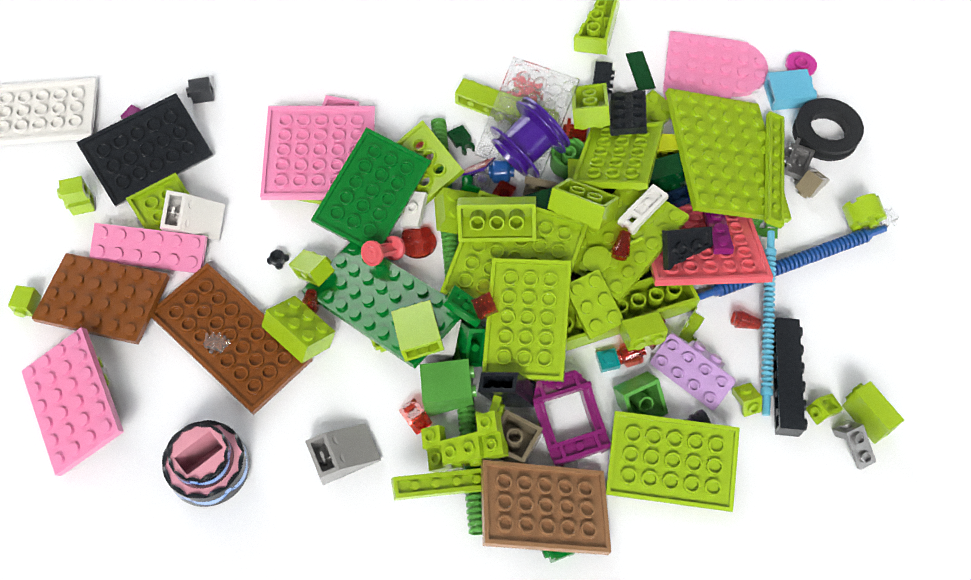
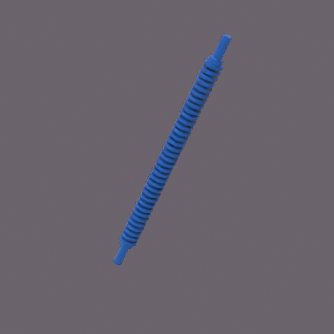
[697,225,887,300]

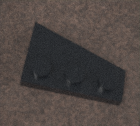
[662,226,713,270]

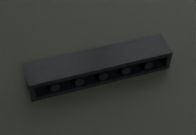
[772,317,808,437]

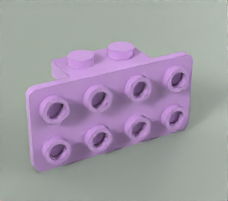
[650,333,736,410]

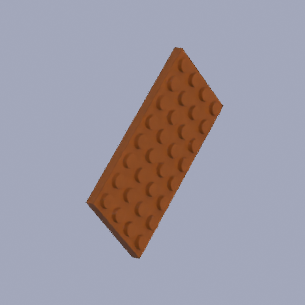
[152,263,313,416]

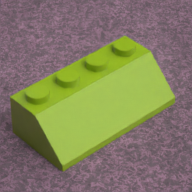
[457,196,536,242]

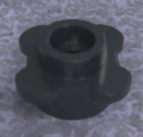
[267,249,290,270]

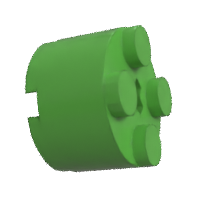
[549,138,585,180]

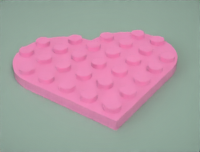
[663,31,768,100]

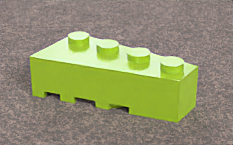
[573,0,620,55]

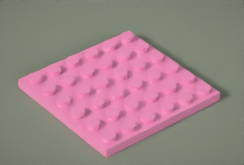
[260,106,375,200]

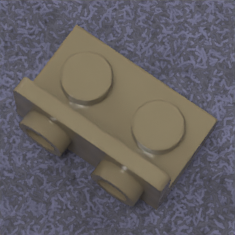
[523,176,559,195]

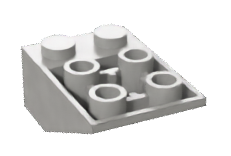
[305,424,381,485]

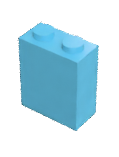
[763,69,817,111]

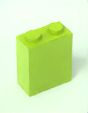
[391,300,445,362]
[842,381,905,444]

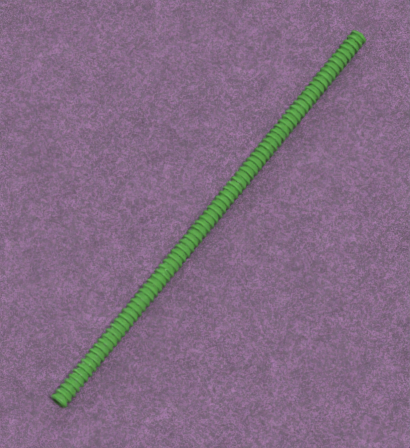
[431,118,482,535]

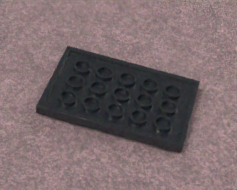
[76,93,214,207]

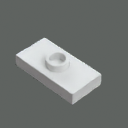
[401,191,428,229]

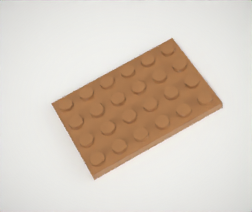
[481,460,611,555]

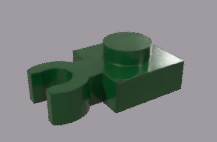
[447,125,475,156]

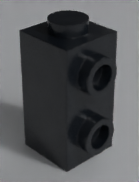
[592,61,615,94]

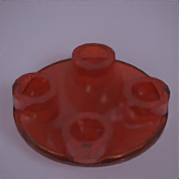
[401,227,437,259]

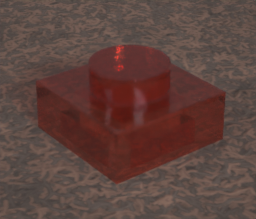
[492,180,517,197]
[471,292,499,320]

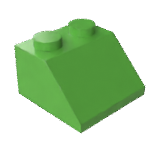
[613,371,668,417]

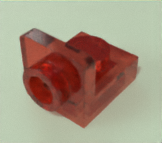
[563,118,587,144]
[398,398,432,435]

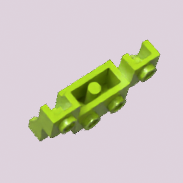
[421,410,509,473]

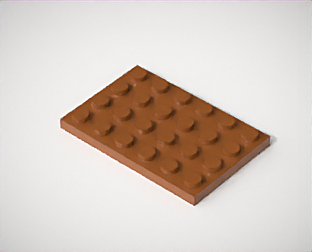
[31,253,170,345]

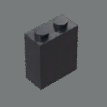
[478,372,536,408]

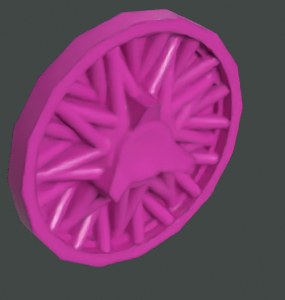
[785,51,817,76]

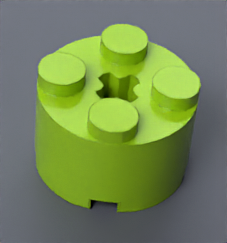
[842,193,887,232]

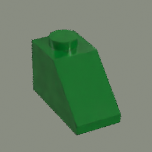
[457,321,486,367]

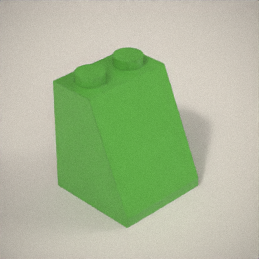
[420,359,477,417]

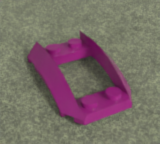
[533,370,611,467]

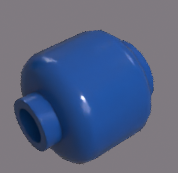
[488,160,515,184]

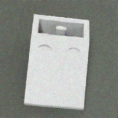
[160,190,225,241]

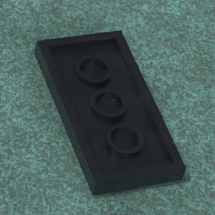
[610,90,647,136]

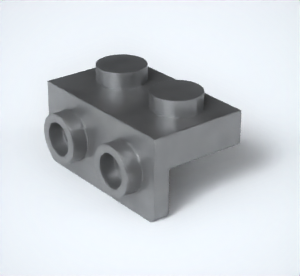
[784,138,815,180]

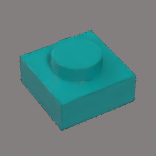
[595,348,621,373]

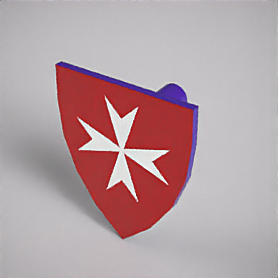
[461,157,496,187]

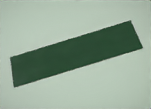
[625,51,656,91]

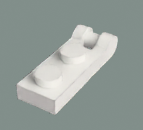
[618,184,668,235]

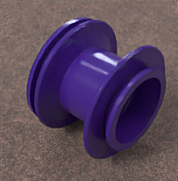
[490,96,571,178]

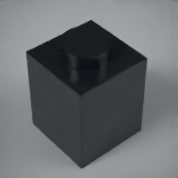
[186,77,214,104]

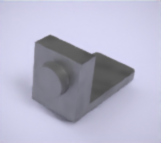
[832,420,876,470]

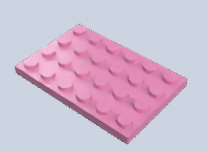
[21,327,124,476]

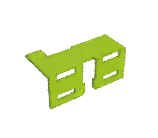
[679,307,705,343]

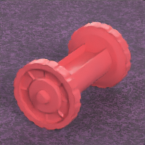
[361,235,405,266]

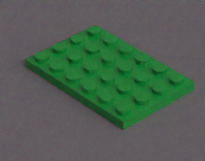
[311,127,431,248]

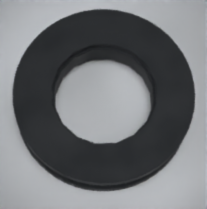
[792,98,864,161]

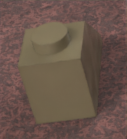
[795,169,830,199]

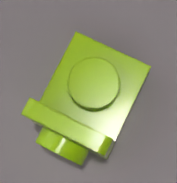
[806,393,844,425]

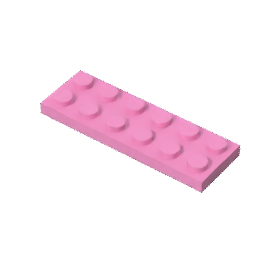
[89,223,208,273]

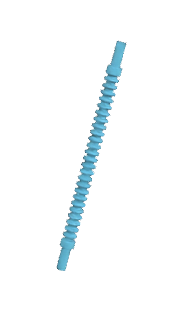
[760,230,777,416]

